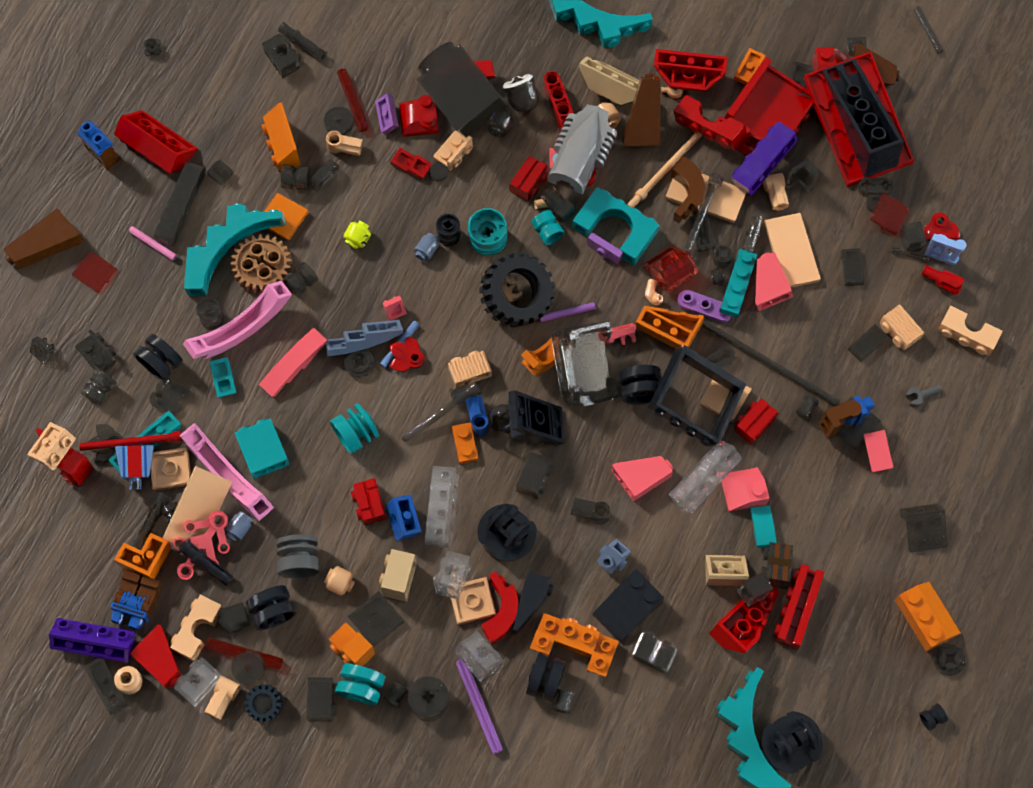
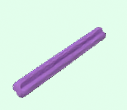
[456,658,502,754]

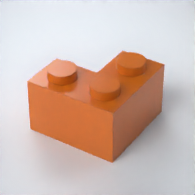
[114,533,172,579]
[329,623,375,666]

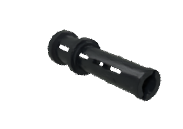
[177,538,233,586]

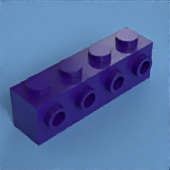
[732,121,798,196]
[49,618,136,663]

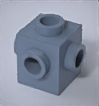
[596,539,631,574]

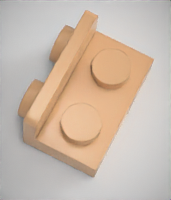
[433,131,473,171]
[27,422,76,470]

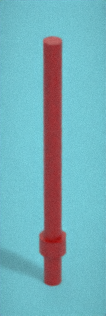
[79,431,183,451]

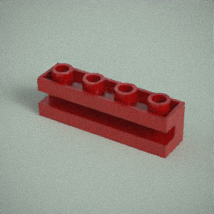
[774,564,824,650]

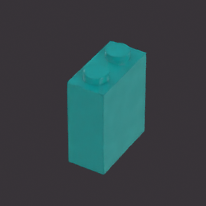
[235,418,290,480]

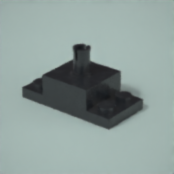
[502,390,565,445]

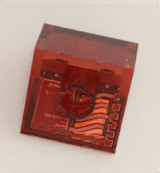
[642,245,699,292]

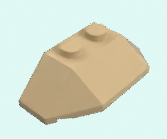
[579,56,639,105]

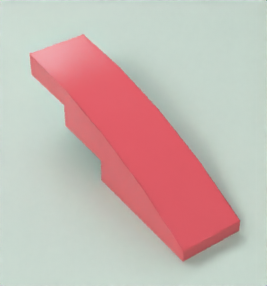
[259,328,328,397]

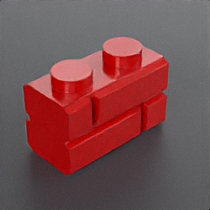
[509,156,549,201]
[735,399,779,445]
[350,478,387,525]

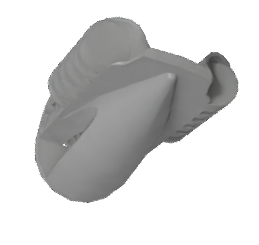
[547,104,617,194]

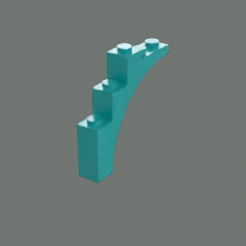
[548,0,653,48]
[184,204,286,296]
[716,667,792,788]

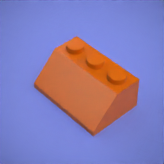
[261,102,301,172]
[895,582,961,652]

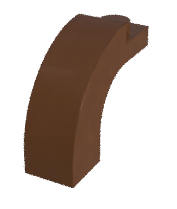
[671,156,705,224]

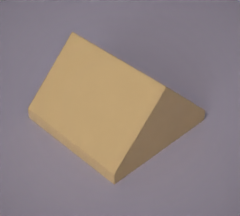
[705,555,749,586]

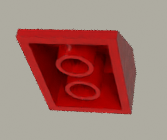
[35,427,94,487]

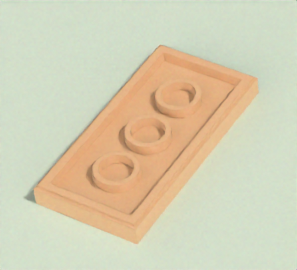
[665,174,746,224]
[764,213,821,288]
[163,466,232,546]

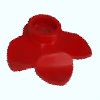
[923,212,960,240]
[389,336,424,372]

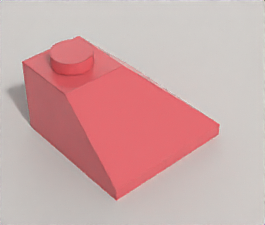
[720,467,769,512]

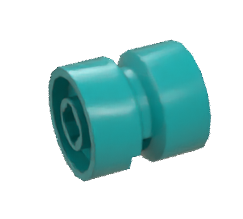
[531,210,564,245]

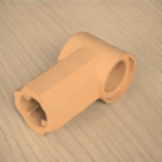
[326,131,363,156]
[763,173,789,211]
[204,676,241,720]

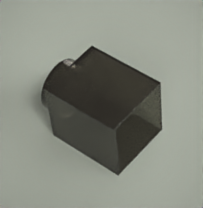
[416,42,508,138]

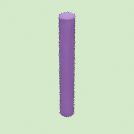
[540,302,596,322]

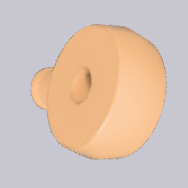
[661,87,684,99]

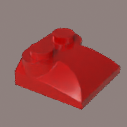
[399,95,439,137]

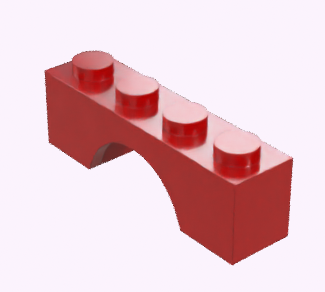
[673,95,747,151]

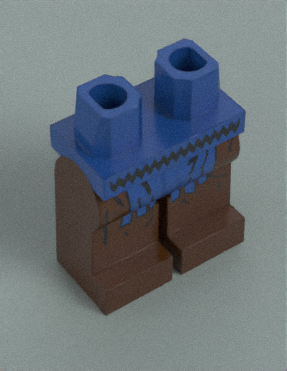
[77,121,121,170]
[819,395,875,440]
[110,570,163,631]

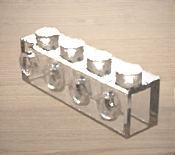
[669,441,742,514]
[425,466,460,548]

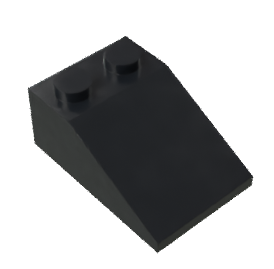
[592,569,664,643]

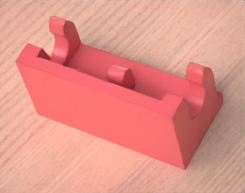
[863,430,893,472]

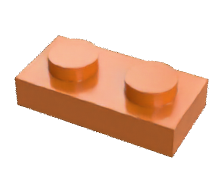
[733,48,766,85]
[452,422,478,464]

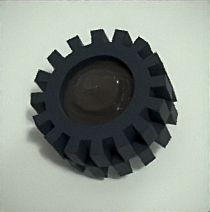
[244,684,283,722]

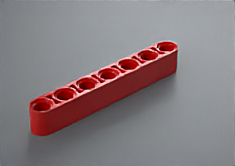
[543,71,596,187]

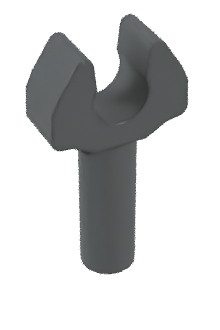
[905,385,942,407]

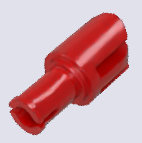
[921,265,964,295]

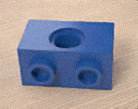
[386,495,422,542]

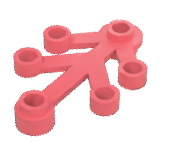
[173,511,230,580]

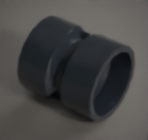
[436,214,461,246]

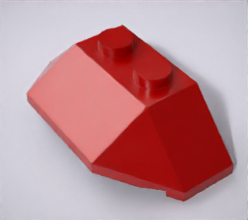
[654,49,728,92]

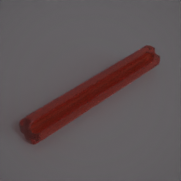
[337,68,368,132]
[205,638,283,669]

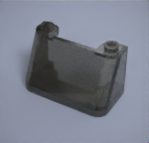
[552,321,622,407]

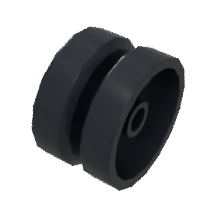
[133,333,183,381]
[619,364,662,405]
[246,585,297,630]
[526,651,567,703]

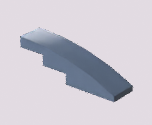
[325,320,403,356]

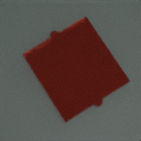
[870,193,909,235]
[72,251,117,293]

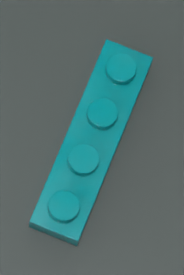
[719,249,757,318]
[108,411,182,473]

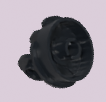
[477,504,537,561]
[761,711,823,774]

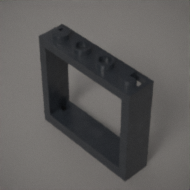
[648,345,747,447]

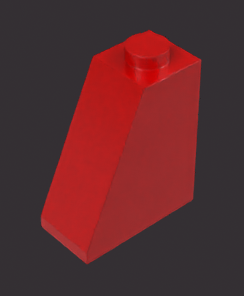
[130,624,181,689]

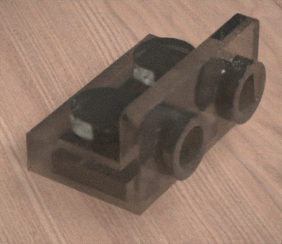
[75,329,117,376]

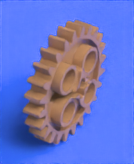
[230,234,292,292]

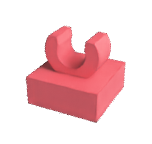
[382,296,407,321]

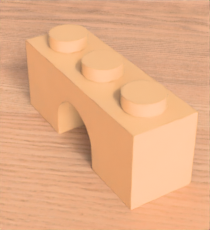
[937,306,1003,356]
[170,594,224,662]

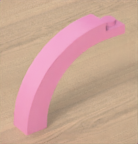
[183,281,292,359]
[180,423,274,521]

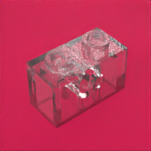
[433,551,472,600]
[454,631,504,682]
[174,657,222,707]

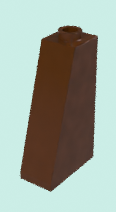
[622,73,660,146]
[3,209,84,269]

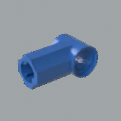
[465,395,489,436]

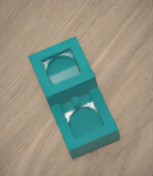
[209,357,236,398]
[750,505,777,548]

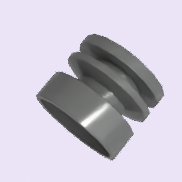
[276,534,319,578]

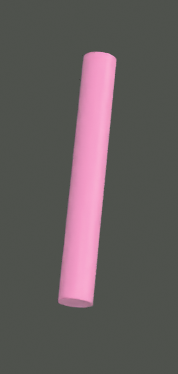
[129,226,177,261]

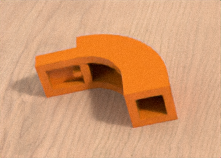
[521,331,575,376]

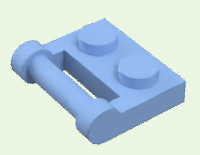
[924,234,967,265]

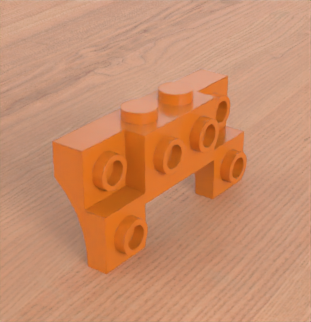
[530,613,619,678]

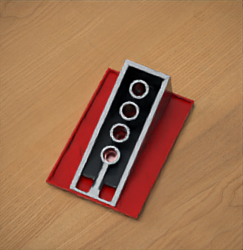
[804,51,914,187]

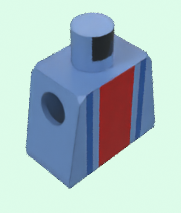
[115,445,153,490]

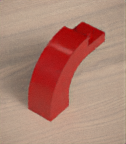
[481,571,518,646]

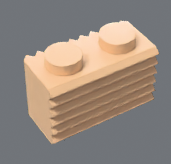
[880,304,924,350]
[448,351,492,389]

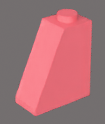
[755,252,794,311]
[611,456,673,502]

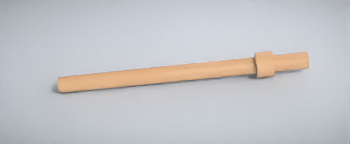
[627,133,702,208]

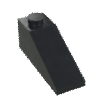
[513,572,553,635]

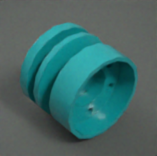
[468,208,508,255]
[329,403,379,455]

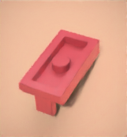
[596,323,637,345]

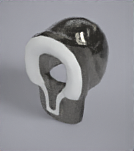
[503,74,539,113]

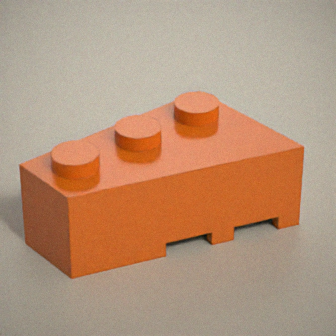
[636,306,704,349]

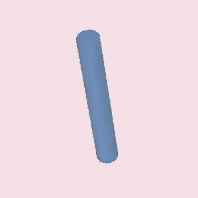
[380,321,420,369]

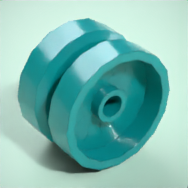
[335,664,386,705]

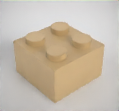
[379,549,417,602]

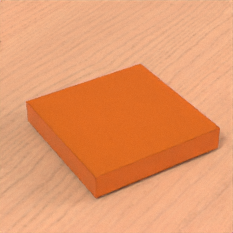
[264,193,309,241]

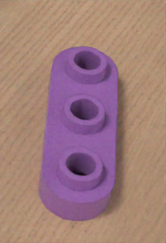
[677,290,731,323]

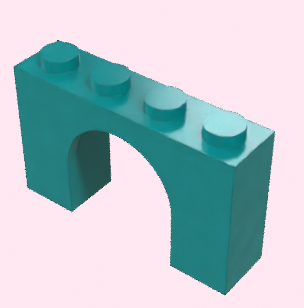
[572,187,659,266]

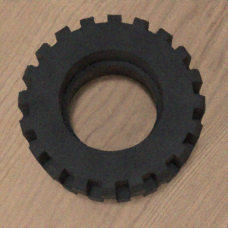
[479,253,555,327]

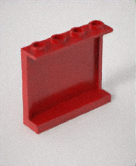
[725,57,815,138]

